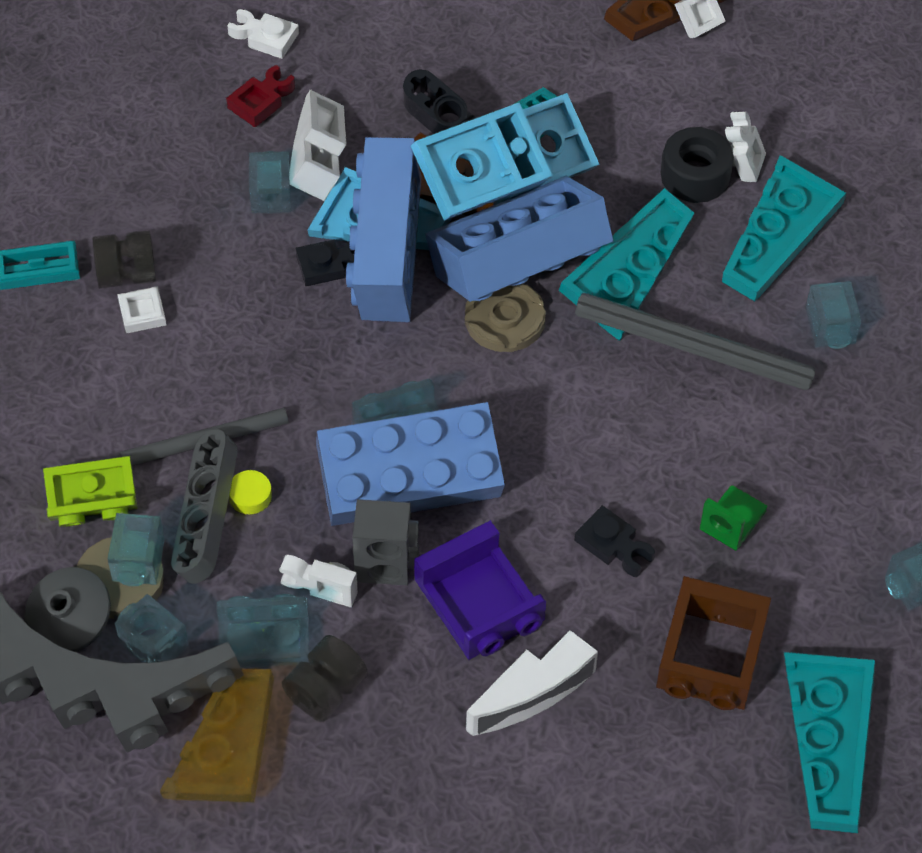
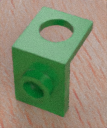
[700,485,767,551]

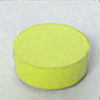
[229,470,272,515]

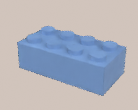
[346,137,422,322]
[425,176,613,302]
[316,402,505,526]

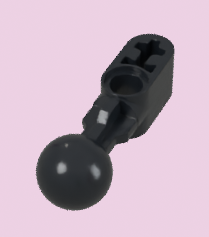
[403,69,476,134]

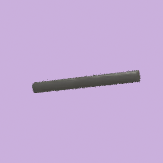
[120,407,289,466]

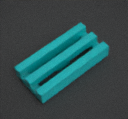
[0,240,80,290]

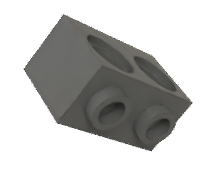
[352,499,419,586]

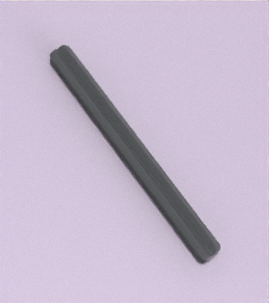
[575,293,815,390]

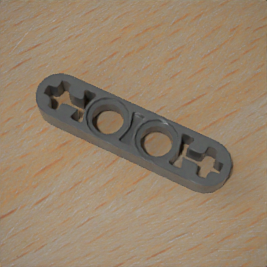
[171,429,238,584]

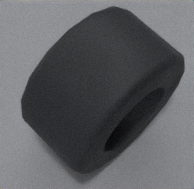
[660,127,734,203]

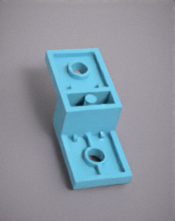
[411,93,599,220]

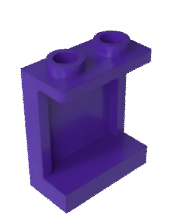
[414,520,546,660]

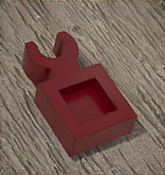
[226,65,295,127]

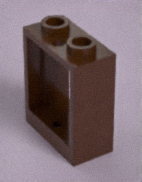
[656,576,771,710]

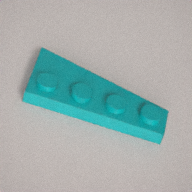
[722,155,846,302]
[559,188,694,341]
[784,652,875,833]

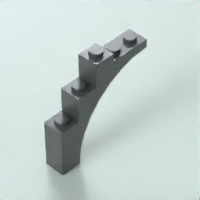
[0,591,244,753]

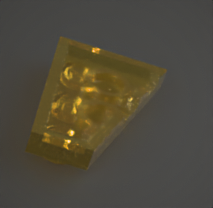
[160,669,274,802]

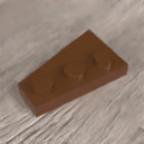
[604,0,726,41]

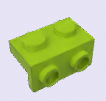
[43,456,137,527]

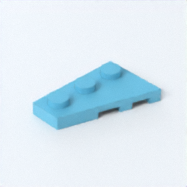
[307,167,452,250]

